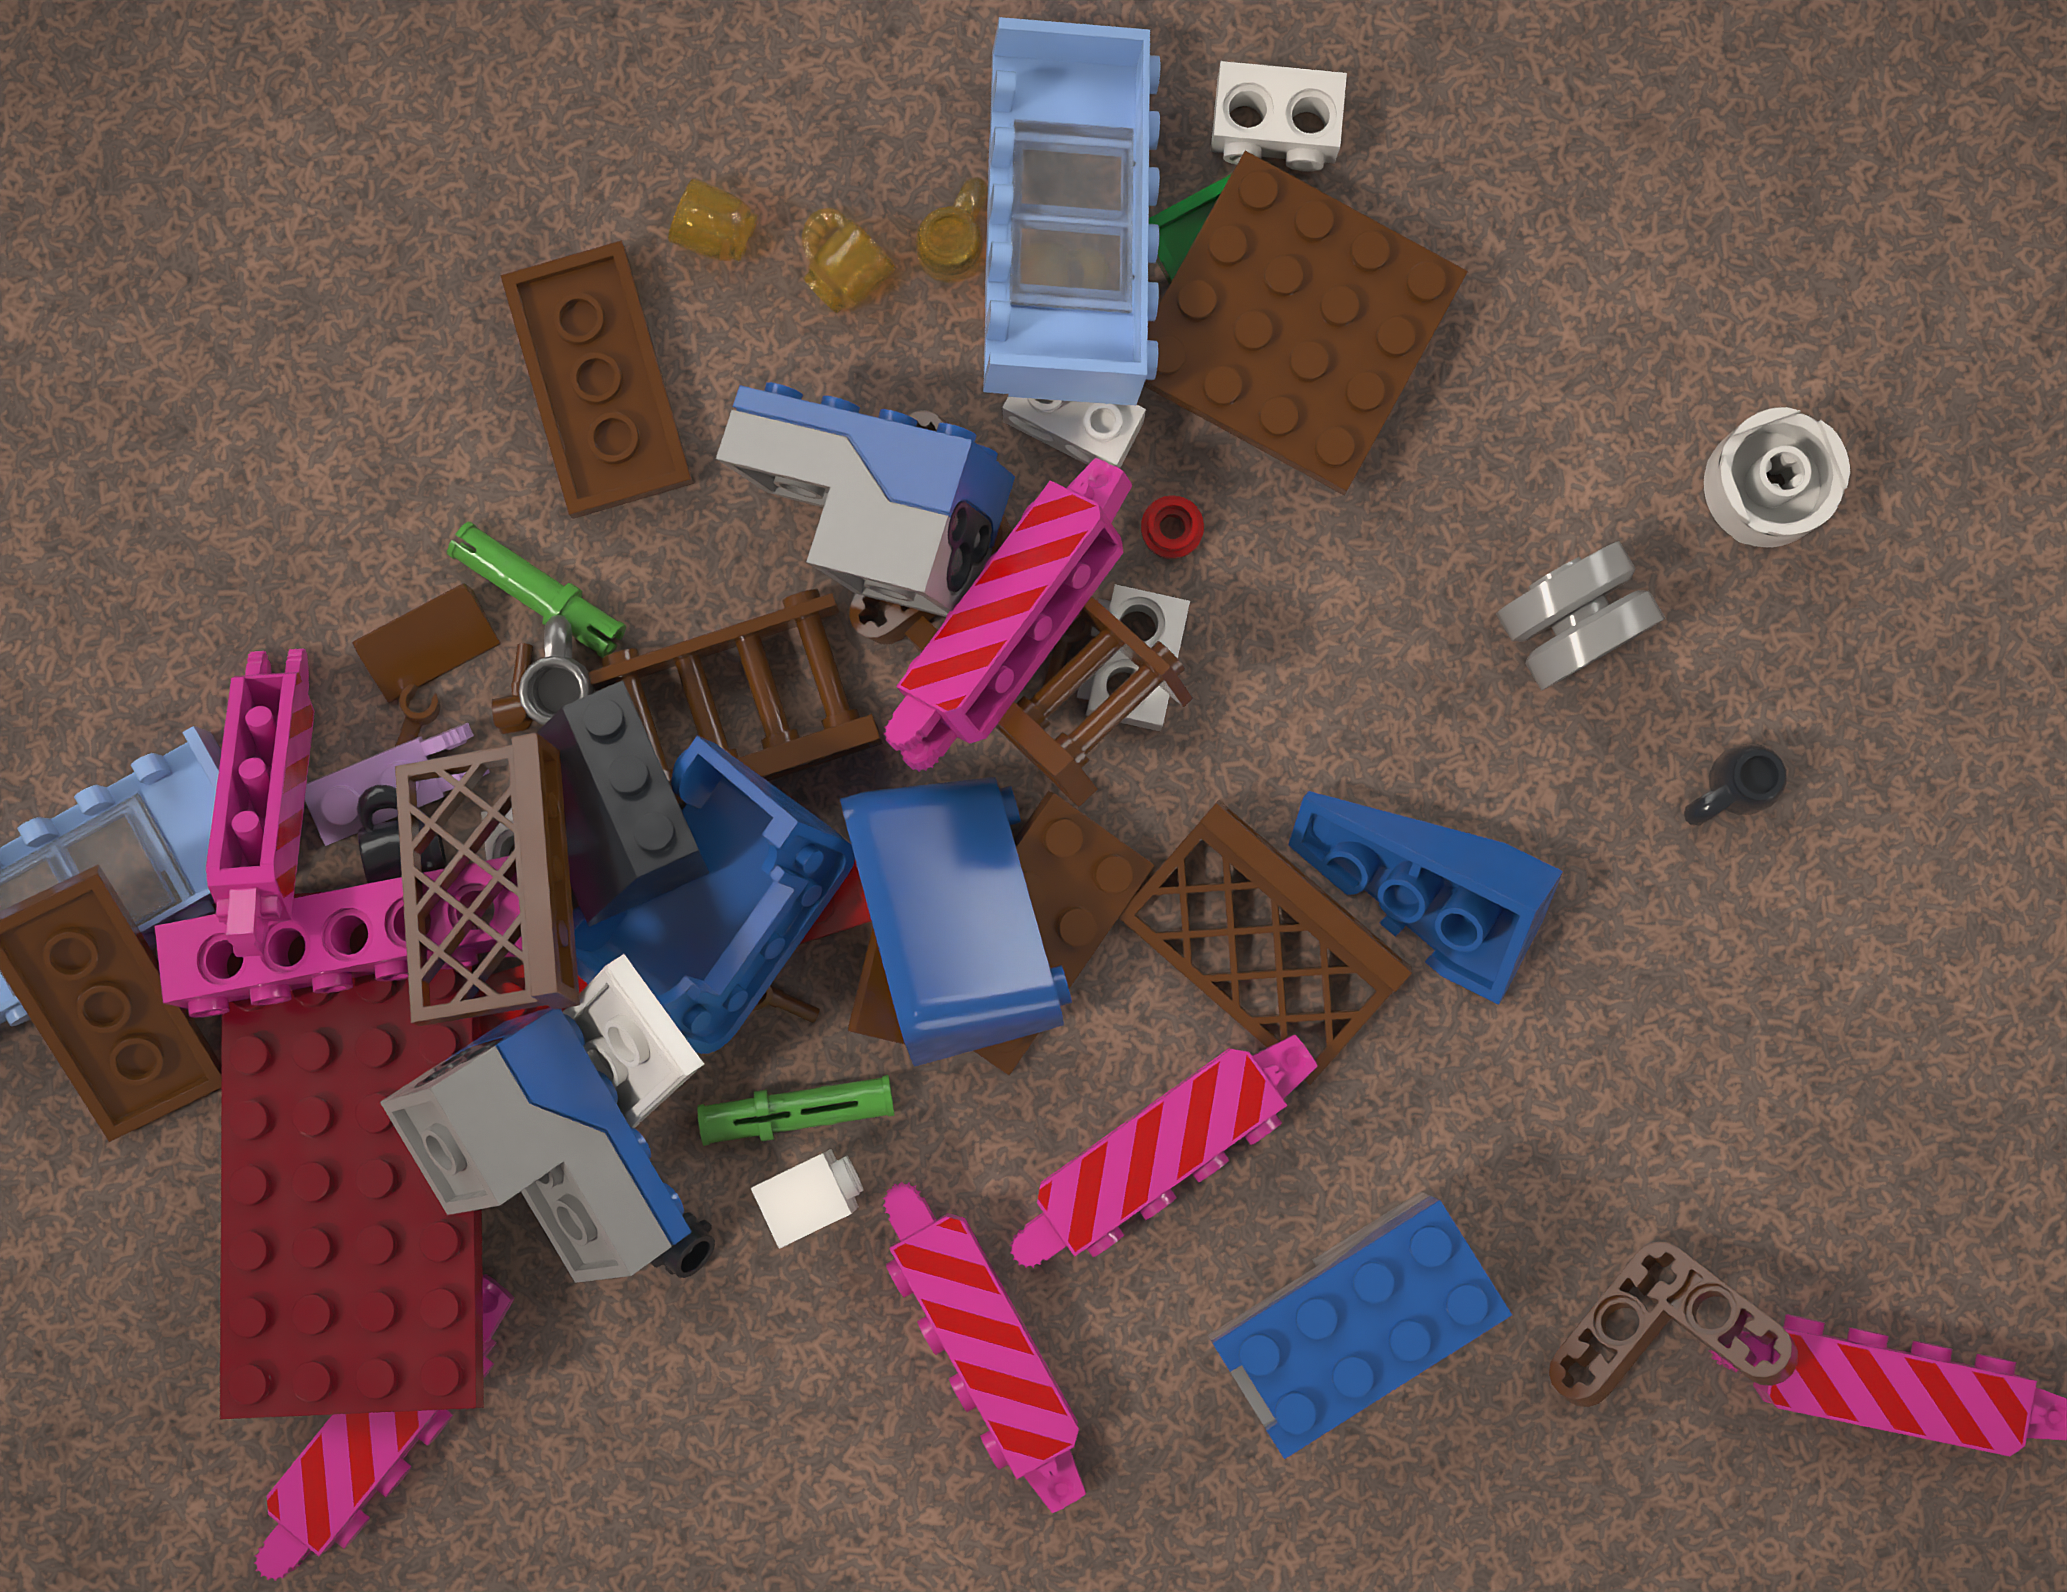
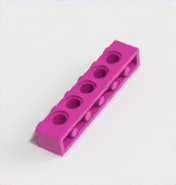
[154,856,523,1017]

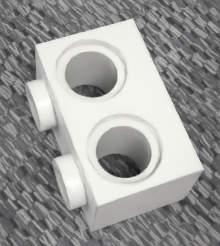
[1211,61,1347,171]
[1003,397,1146,468]
[1077,584,1190,731]
[751,1149,864,1249]

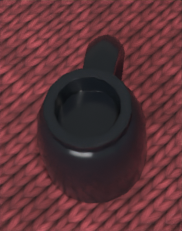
[1684,744,1787,826]
[356,785,447,884]

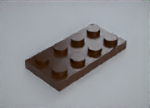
[500,240,694,519]
[973,791,1154,1076]
[0,864,222,1142]

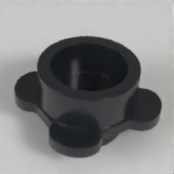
[650,1212,715,1278]

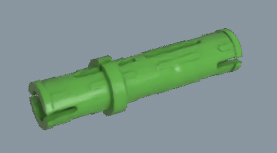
[447,521,627,658]
[697,1075,895,1146]

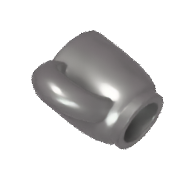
[518,615,594,725]

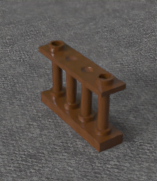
[588,589,883,810]
[904,596,1193,807]

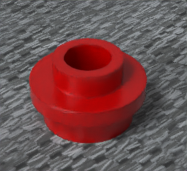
[1141,495,1204,559]

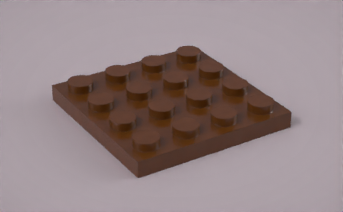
[1143,150,1468,495]

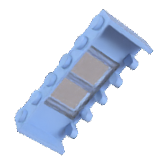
[983,17,1160,406]
[0,726,221,1026]

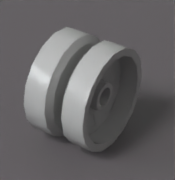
[1496,541,1666,691]

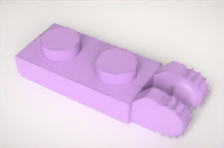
[305,723,490,846]

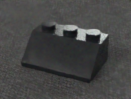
[537,680,709,927]

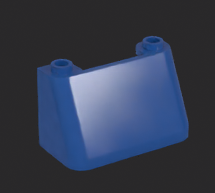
[573,736,855,1054]
[840,777,1072,1067]

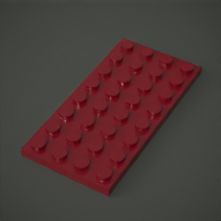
[220,892,484,1419]

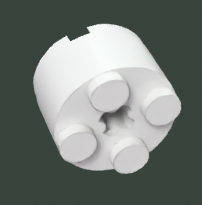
[1704,407,1850,547]

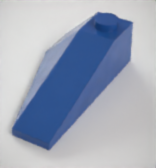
[1288,791,1563,1005]

